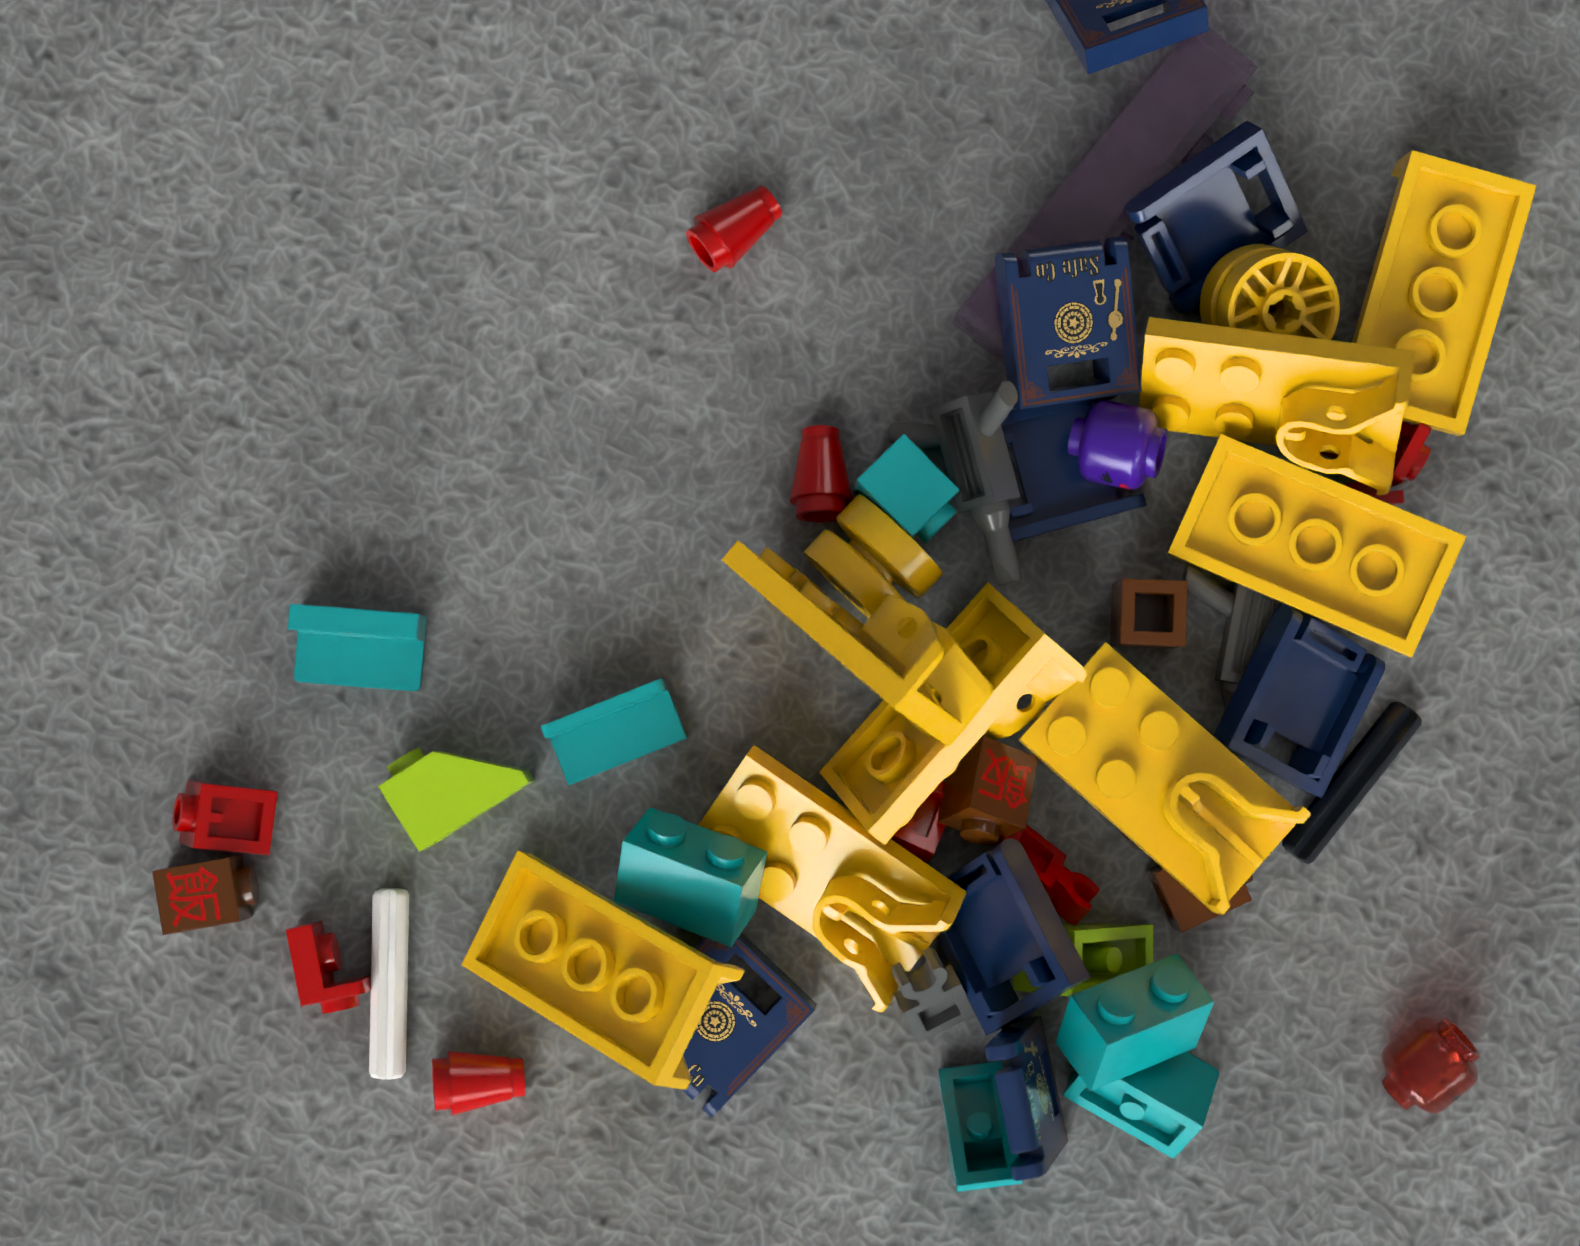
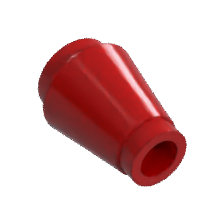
[686,185,782,272]
[789,425,853,523]
[432,1051,525,1116]

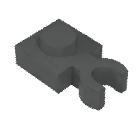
[892,947,975,1043]

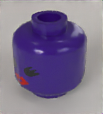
[1068,400,1168,489]

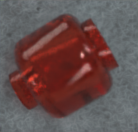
[1381,1017,1481,1114]

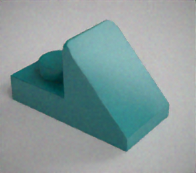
[938,1061,1023,1192]

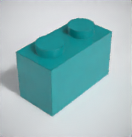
[853,434,959,544]
[613,807,767,947]
[1055,953,1215,1091]

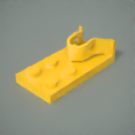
[1351,150,1537,436]
[1139,317,1415,495]
[1168,434,1467,658]
[722,540,994,747]
[819,582,1087,845]
[1018,642,1311,915]
[699,745,967,1013]
[461,850,745,1090]

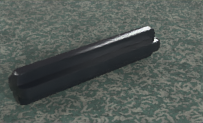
[1282,702,1422,864]

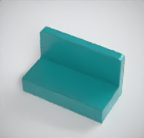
[288,604,427,691]
[540,678,687,786]
[1062,1052,1219,1159]

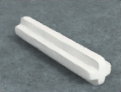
[369,888,409,1080]

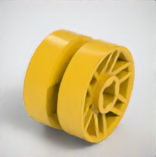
[1199,244,1340,340]
[803,494,943,619]

